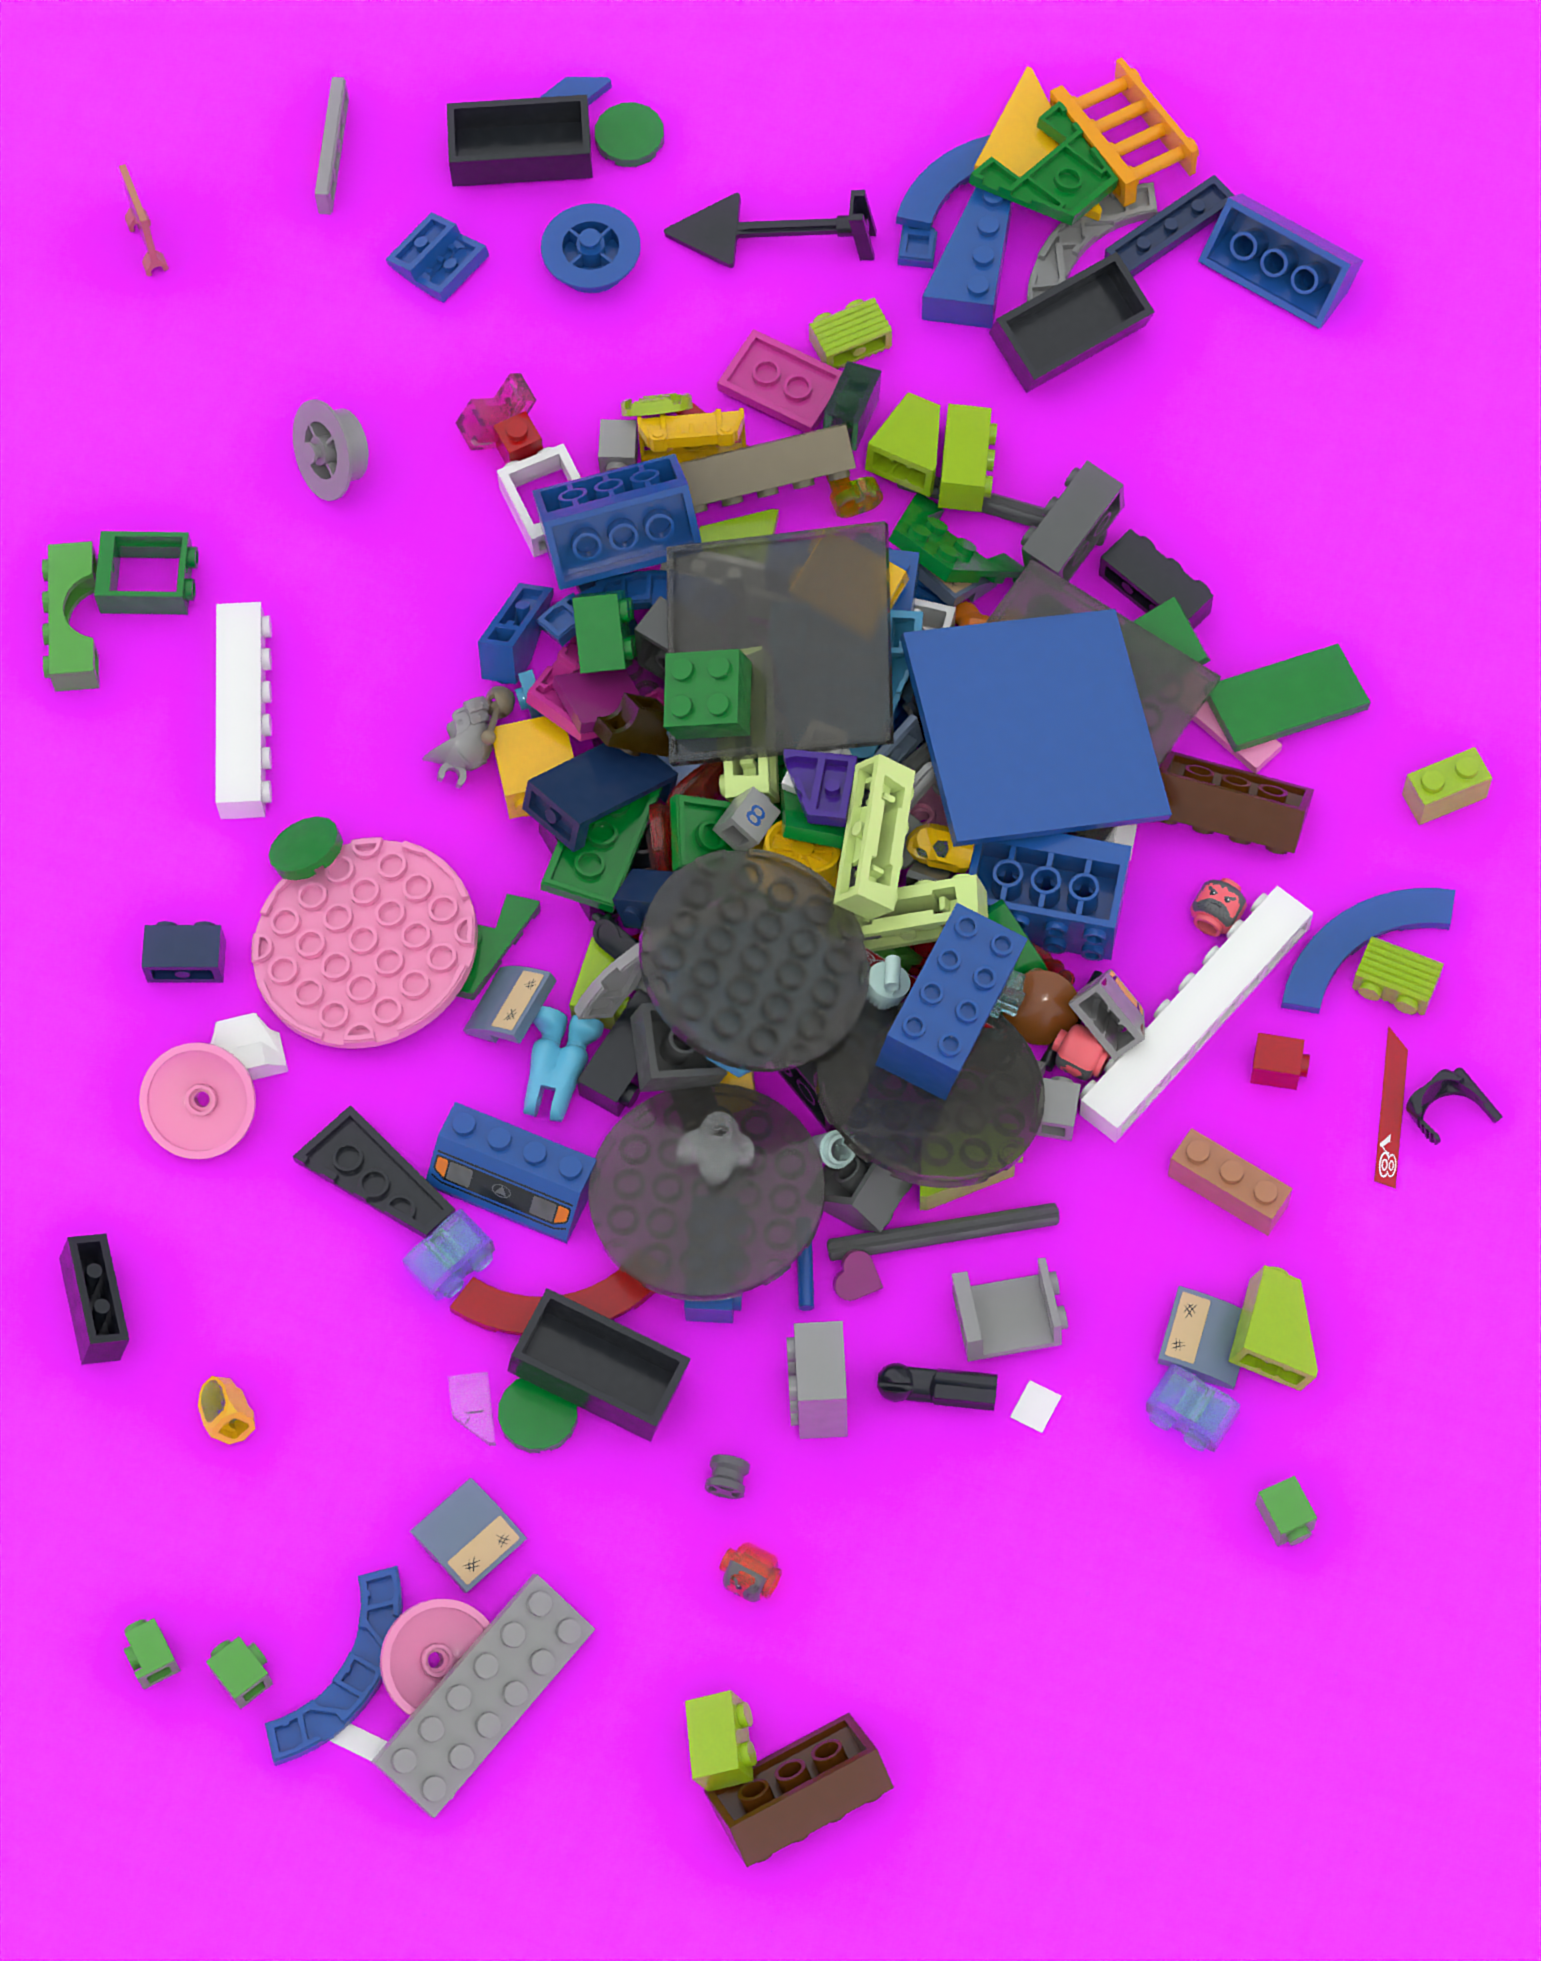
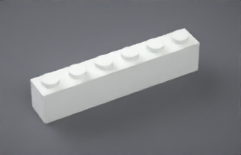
[215,602,272,819]

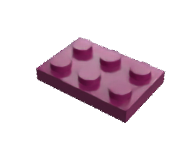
[717,329,847,433]

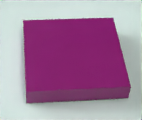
[552,669,640,734]

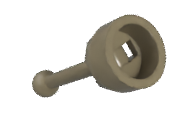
[481,686,515,745]

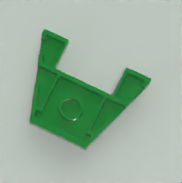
[969,101,1119,226]
[888,492,1030,584]
[457,894,541,1000]

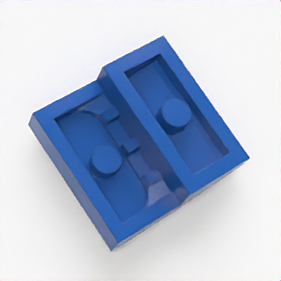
[386,212,489,302]

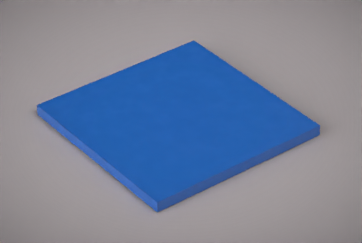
[900,609,1172,847]

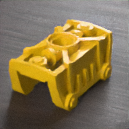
[637,408,746,463]

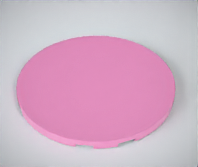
[251,837,478,1049]

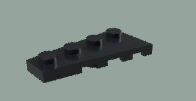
[293,1105,456,1240]

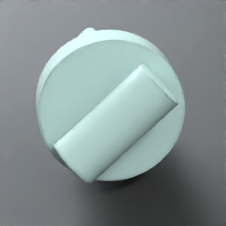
[865,955,910,1010]

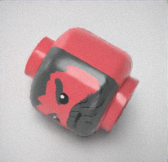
[1190,878,1247,937]
[1051,1024,1110,1081]

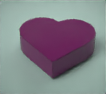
[833,1249,883,1301]

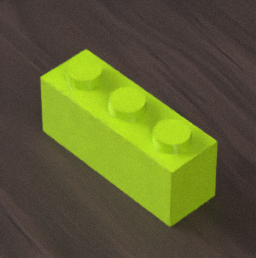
[938,403,997,512]

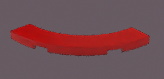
[450,1250,671,1337]

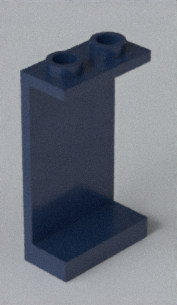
[522,743,678,852]

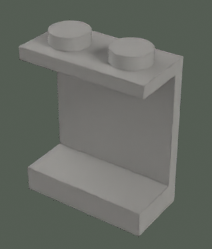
[952,1257,1068,1362]

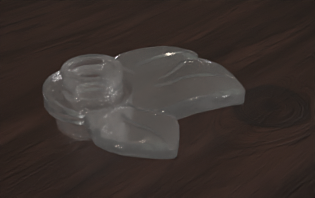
[676,1112,755,1187]

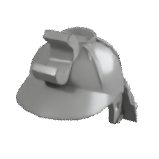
[422,696,493,789]

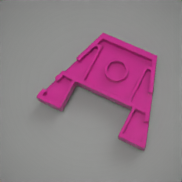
[526,636,664,741]

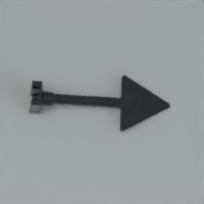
[664,190,877,268]

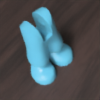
[523,1006,604,1122]

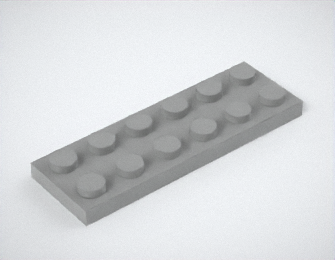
[371,1574,595,1818]

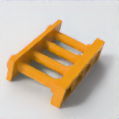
[1050,57,1199,207]

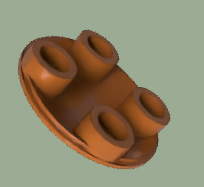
[1002,968,1079,1045]

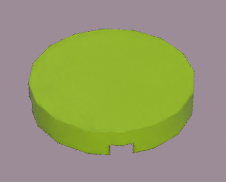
[620,393,693,416]

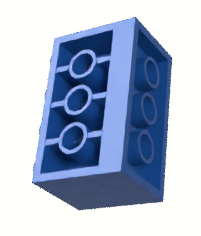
[532,454,704,590]
[968,833,1132,961]
[875,903,1028,1101]

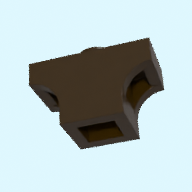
[593,692,678,758]

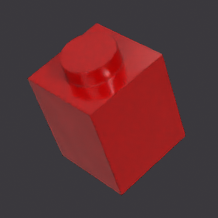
[493,411,543,464]
[1250,1033,1310,1090]

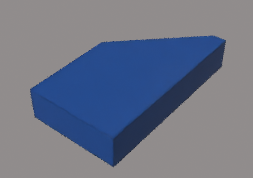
[541,77,612,106]
[898,225,937,269]

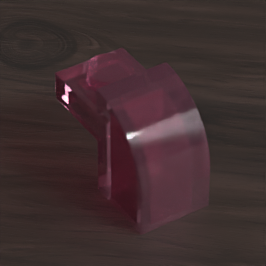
[455,373,537,450]

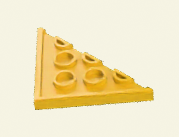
[974,66,1102,221]

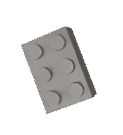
[786,1321,848,1439]

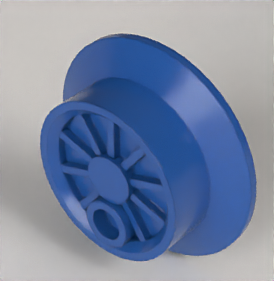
[541,203,641,293]

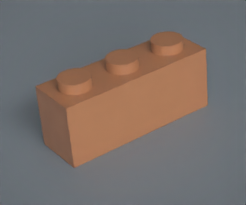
[1168,1128,1293,1236]

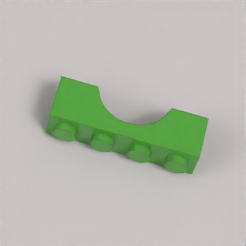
[42,541,100,692]

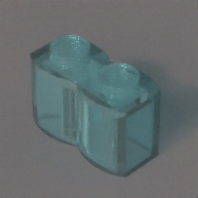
[402,1209,495,1302]
[1146,1364,1241,1452]

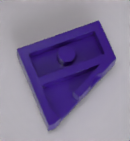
[783,748,858,827]

